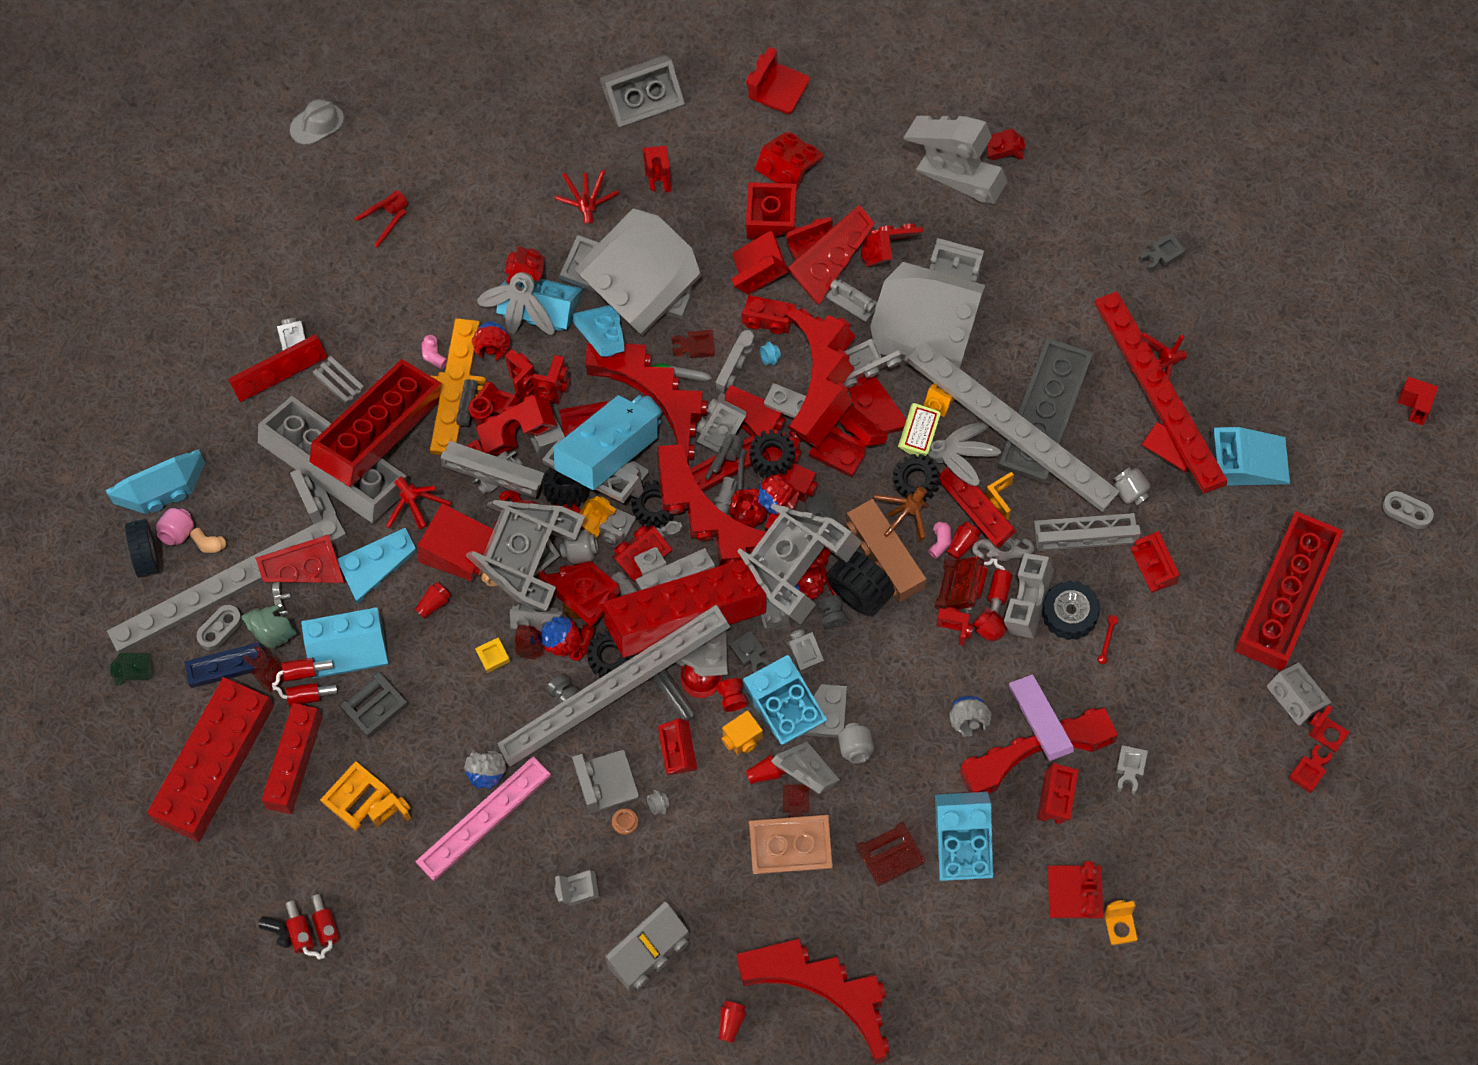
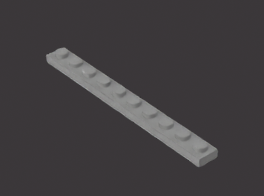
[907,341,1120,512]
[107,515,347,655]
[497,605,730,767]

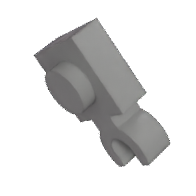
[1116,745,1148,794]

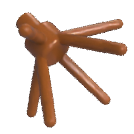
[873,486,929,542]

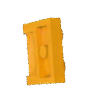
[320,761,391,831]

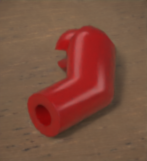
[568,624,595,661]

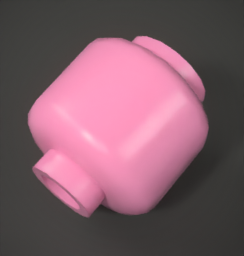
[156,508,194,545]

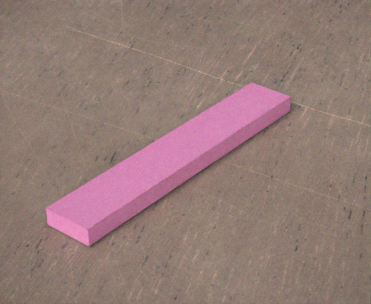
[416,756,551,882]

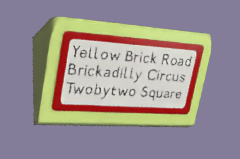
[898,403,941,457]

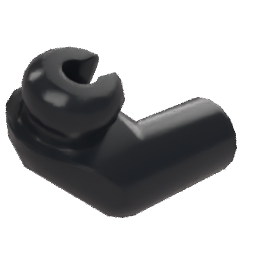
[259,916,291,948]

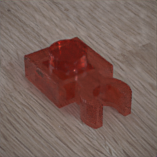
[672,330,715,358]
[244,646,284,693]
[783,785,809,818]

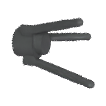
[705,434,747,490]

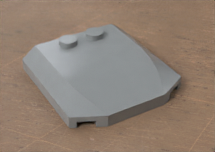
[574,208,702,336]
[870,262,985,369]

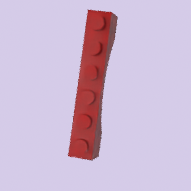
[960,707,1118,794]

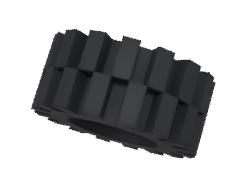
[750,429,795,478]
[893,454,941,502]
[543,468,589,508]
[631,480,676,528]
[587,630,634,678]

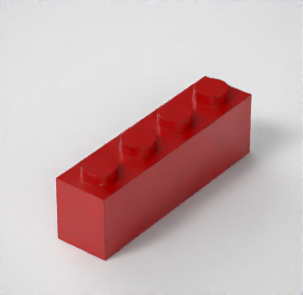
[262,703,322,815]

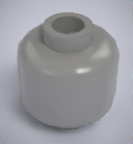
[1113,467,1151,505]
[560,530,599,565]
[838,723,874,764]

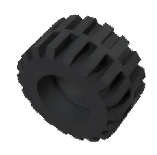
[826,551,895,617]

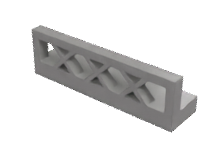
[542,438,644,503]
[440,441,544,498]
[1034,513,1140,551]

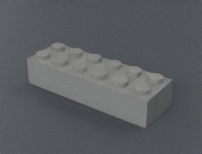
[258,396,407,523]

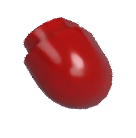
[973,607,1007,642]

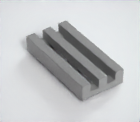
[313,356,365,406]

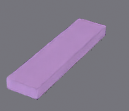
[1009,674,1074,761]

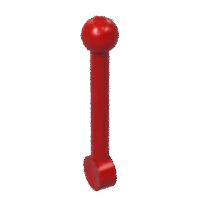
[1098,615,1118,664]

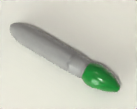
[652,363,712,381]

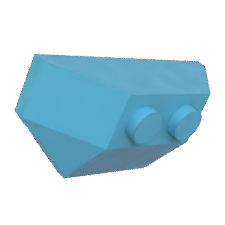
[106,449,205,514]

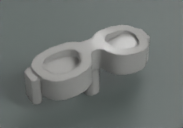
[656,521,683,538]
[272,582,291,616]

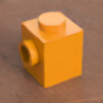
[721,710,763,755]

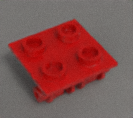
[1048,861,1104,918]

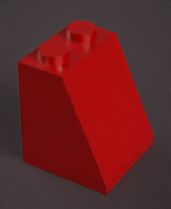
[417,503,494,581]

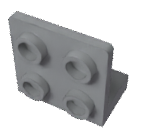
[572,750,639,814]

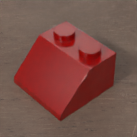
[746,182,797,239]

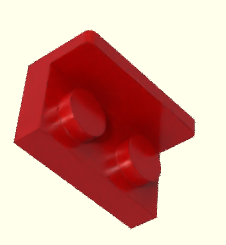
[741,295,796,334]
[809,426,867,478]
[611,525,672,582]

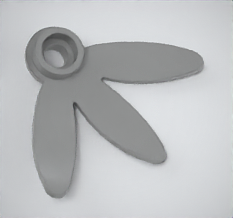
[477,272,555,335]
[928,422,1001,486]

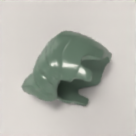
[241,605,297,649]

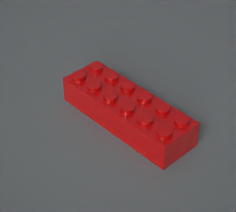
[309,359,442,487]
[1235,511,1343,671]
[603,559,766,658]
[147,677,274,842]

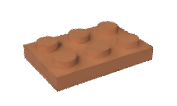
[749,815,832,875]

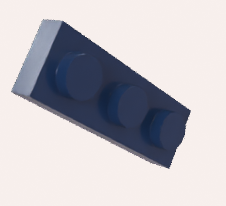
[184,642,266,688]

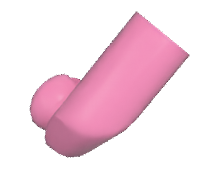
[422,335,447,370]
[928,522,952,559]

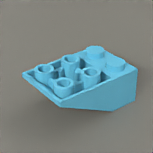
[1210,427,1290,486]
[743,655,827,745]
[935,792,993,881]

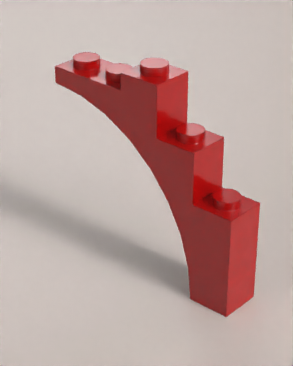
[785,306,856,448]
[585,343,707,465]
[725,385,818,531]
[656,444,767,566]
[736,939,890,1064]

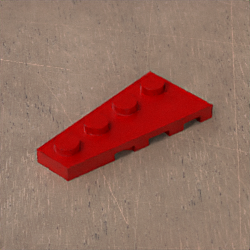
[787,205,875,305]

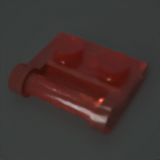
[934,556,985,610]
[856,821,925,887]

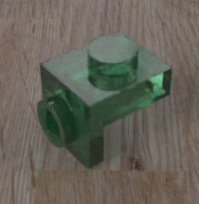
[110,653,153,686]

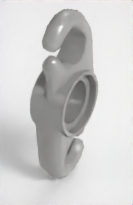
[972,538,1034,561]

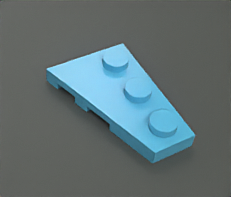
[572,305,624,357]
[337,528,417,604]

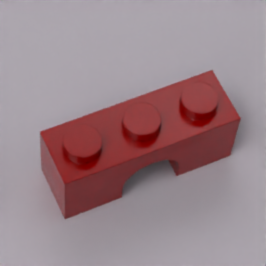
[476,395,557,457]

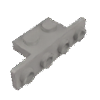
[843,339,907,388]

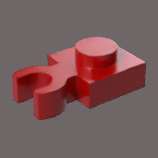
[1289,744,1333,794]

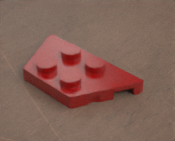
[537,561,620,626]

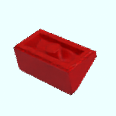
[658,718,697,775]

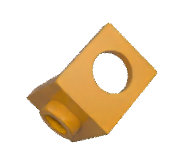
[986,472,1014,520]
[1104,900,1138,945]

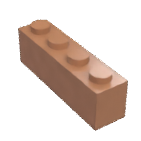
[845,499,926,603]

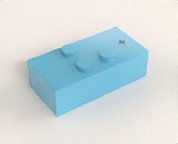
[553,395,658,490]

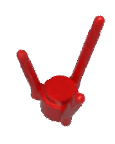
[354,190,408,248]

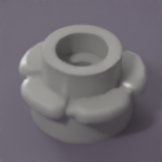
[647,790,669,815]

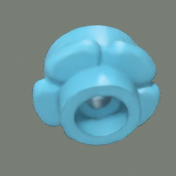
[760,342,781,366]

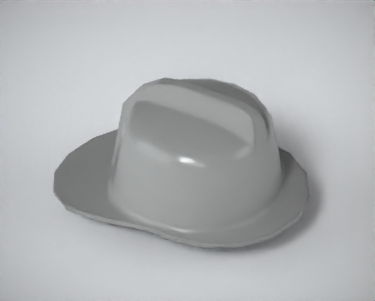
[290,99,344,145]

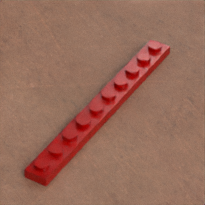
[1095,291,1227,494]

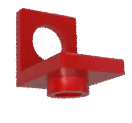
[1309,705,1349,752]

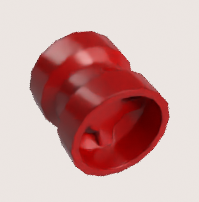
[717,678,748,712]

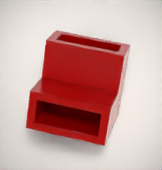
[1398,377,1438,426]

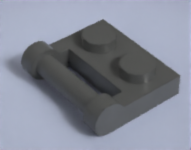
[339,672,408,739]

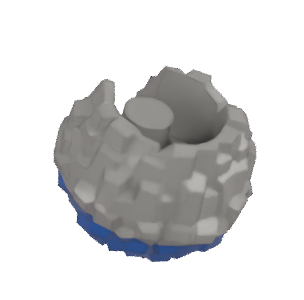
[949,696,991,737]
[464,750,506,789]

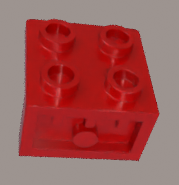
[731,231,788,295]

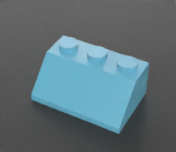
[496,273,583,330]
[301,607,389,679]

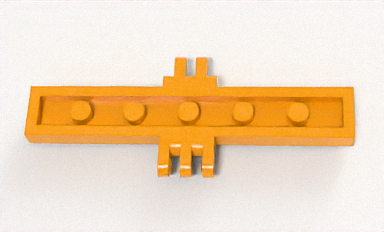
[430,318,486,455]

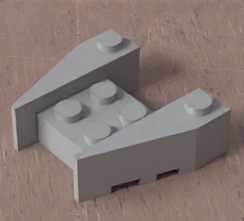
[903,116,1007,204]
[466,500,585,612]
[738,504,862,625]

